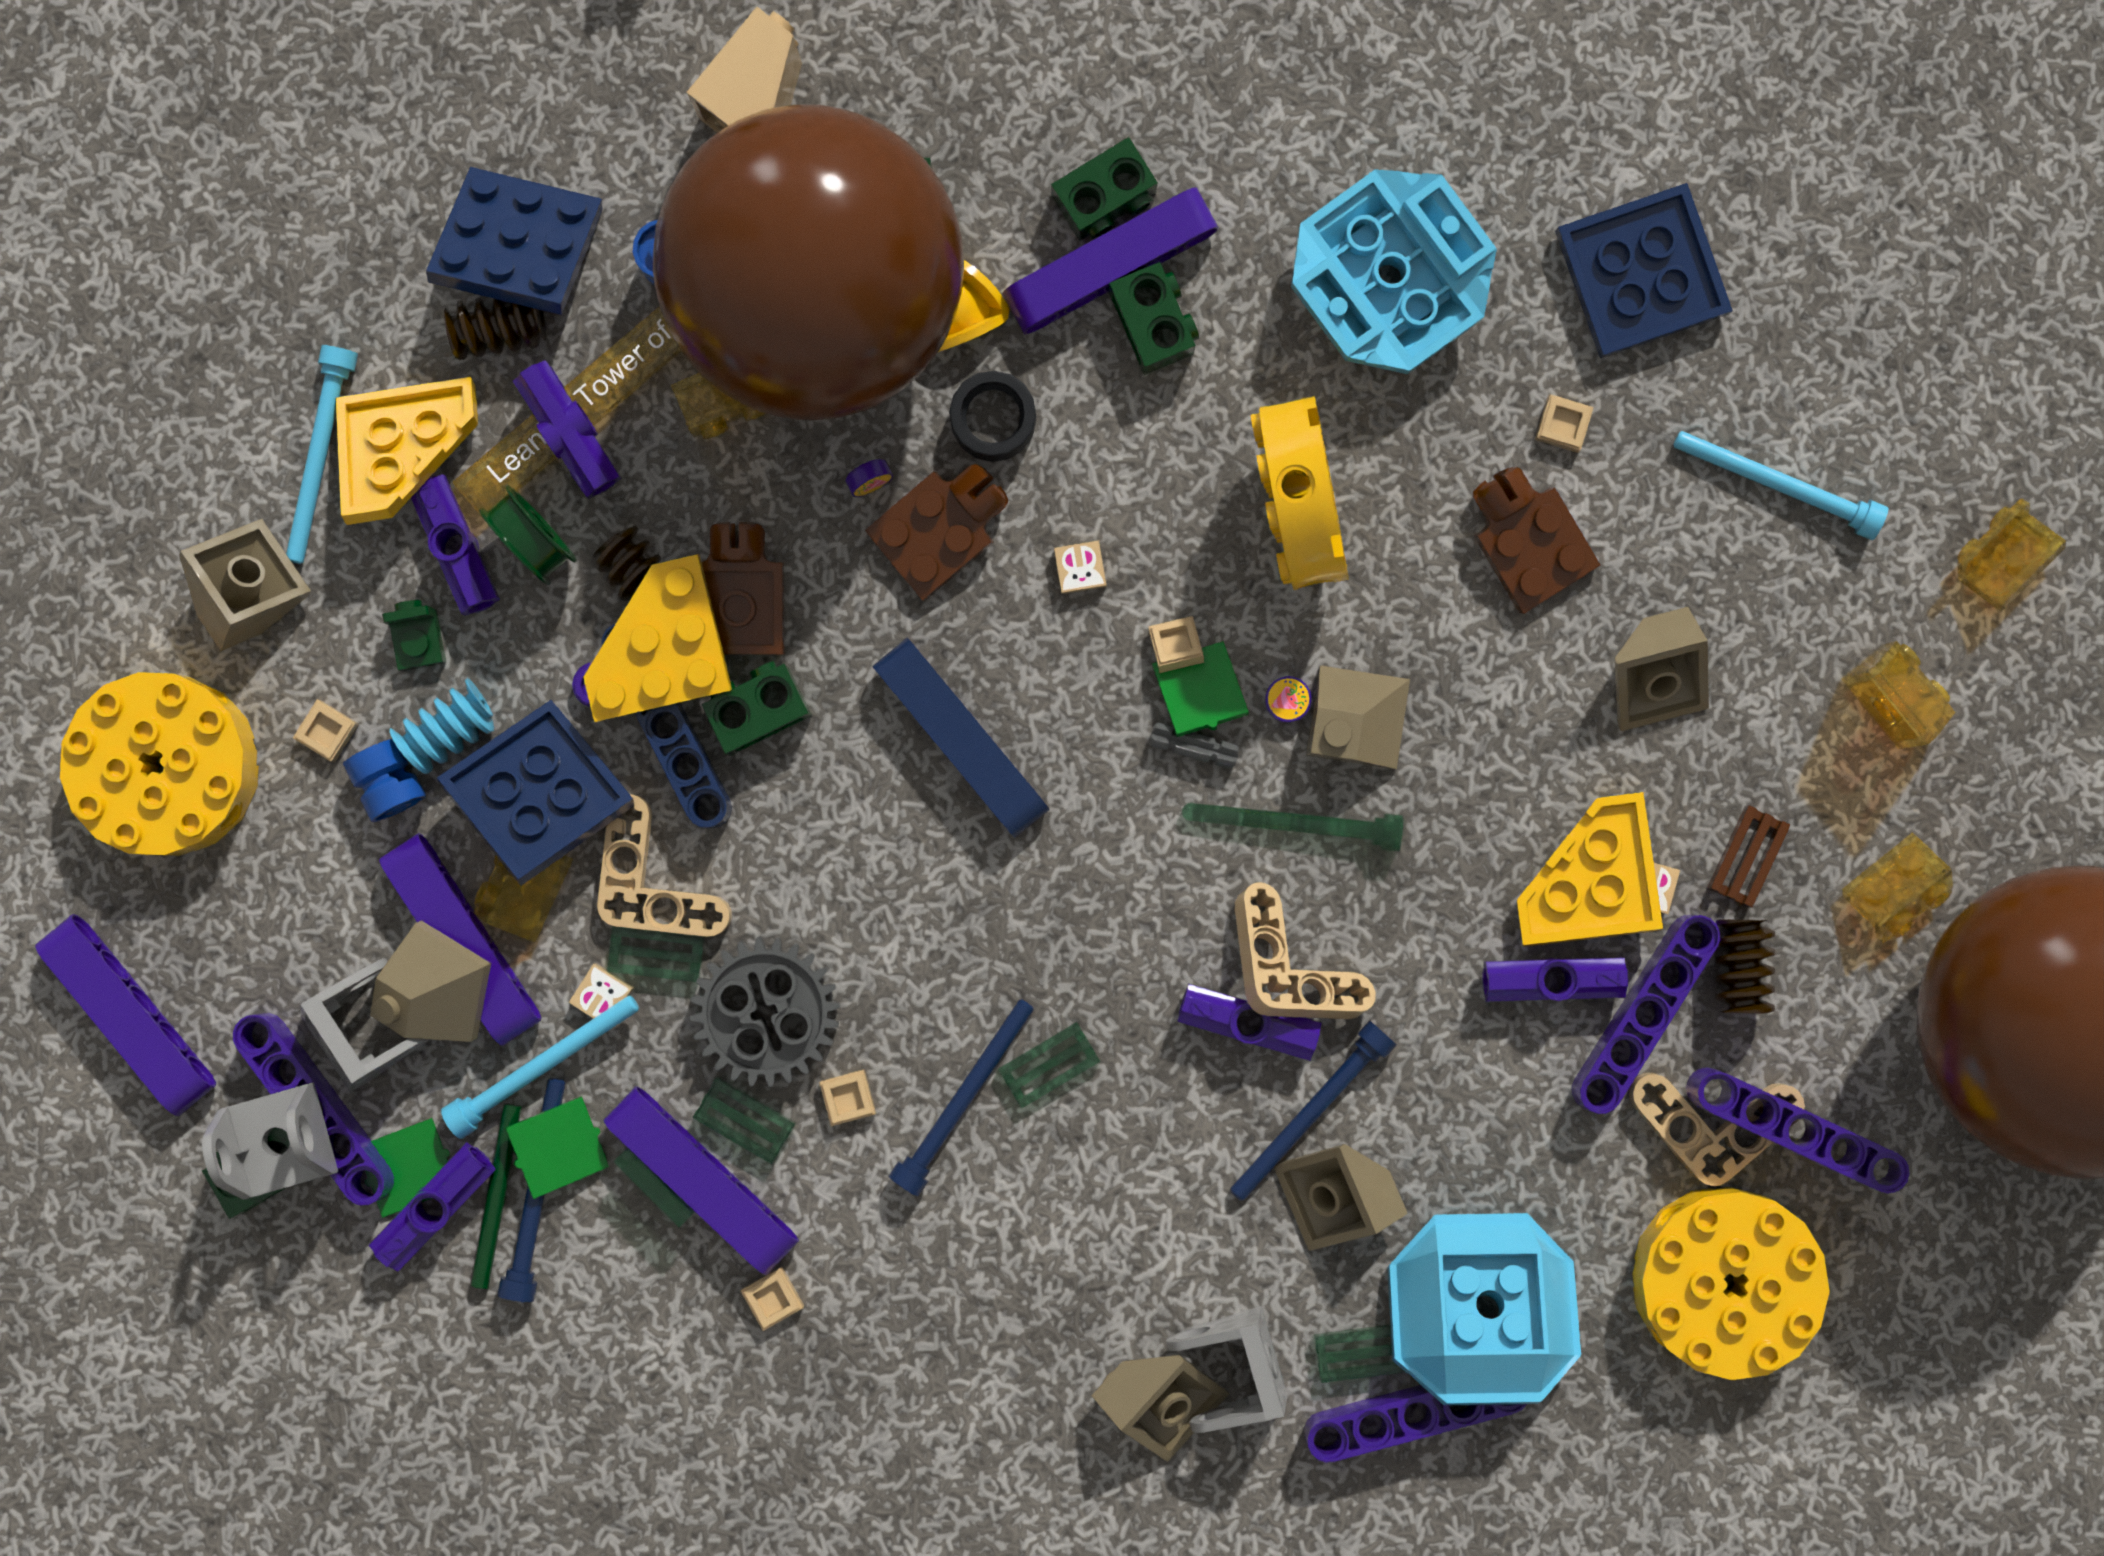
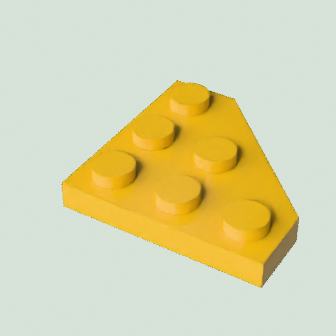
[336,377,478,525]
[583,554,732,722]
[1517,792,1663,947]

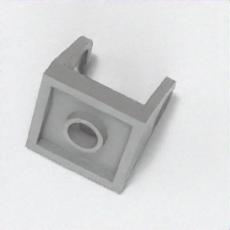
[300,958,431,1093]
[202,1082,338,1200]
[1166,1306,1288,1433]

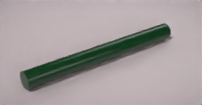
[470,1103,522,1289]

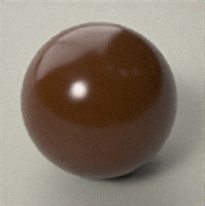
[653,105,964,421]
[1917,866,2104,1179]

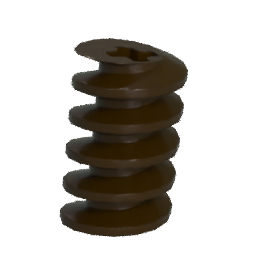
[444,297,547,360]
[593,525,662,601]
[1715,919,1775,1014]

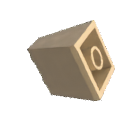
[687,7,802,133]

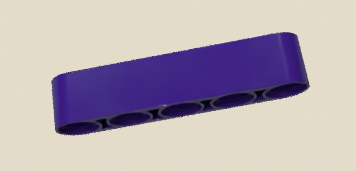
[1002,187,1219,335]
[379,833,542,1046]
[35,914,216,1116]
[1572,915,1720,1114]
[233,1013,394,1206]
[1686,1067,1910,1194]
[603,1086,799,1275]
[1303,1385,1527,1462]

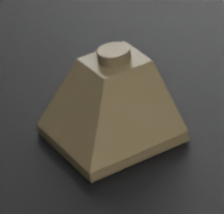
[179,519,311,651]
[1615,607,1709,731]
[1306,665,1410,770]
[370,920,491,1042]
[1274,1144,1408,1251]
[1091,1355,1230,1462]

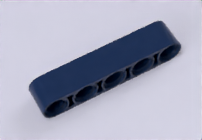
[601,624,732,829]
[872,637,1050,839]

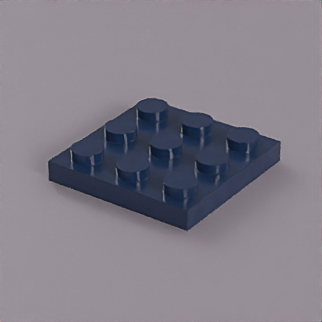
[426,167,603,315]
[1555,183,1733,359]
[437,700,635,886]

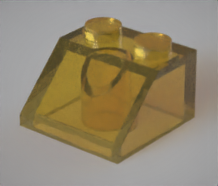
[1841,641,1956,749]

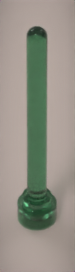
[1182,803,1403,852]

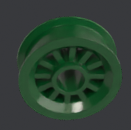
[479,484,577,585]

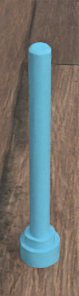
[286,345,358,564]
[1673,431,1889,541]
[441,996,639,1139]

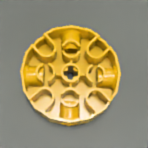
[1251,396,1349,590]
[60,672,259,856]
[1632,1187,1830,1380]

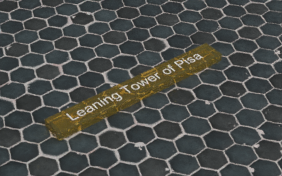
[452,306,681,518]

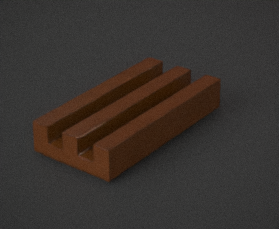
[1707,805,1791,908]

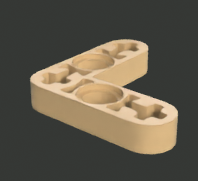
[597,794,732,937]
[1235,882,1376,1019]
[1629,1073,1805,1186]

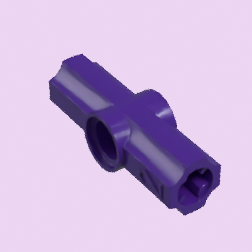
[513,360,622,499]
[411,474,500,616]
[1482,957,1628,1002]
[1177,983,1322,1061]
[369,1142,496,1272]

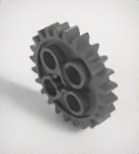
[689,936,840,1087]

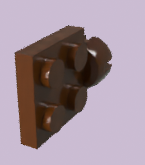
[865,464,1009,601]
[1473,467,1601,614]
[701,522,785,654]

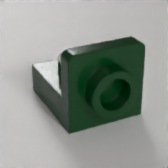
[382,600,446,671]

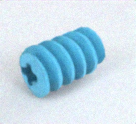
[390,678,495,774]

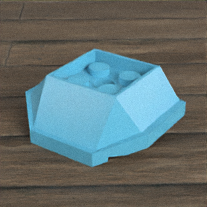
[1291,169,1497,374]
[1387,1213,1581,1405]

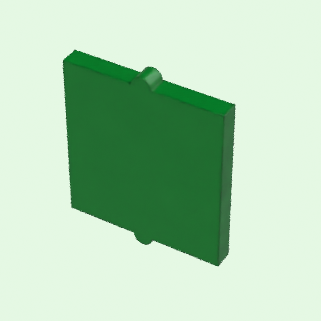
[1152,641,1249,737]
[505,1096,609,1199]
[365,1118,450,1218]

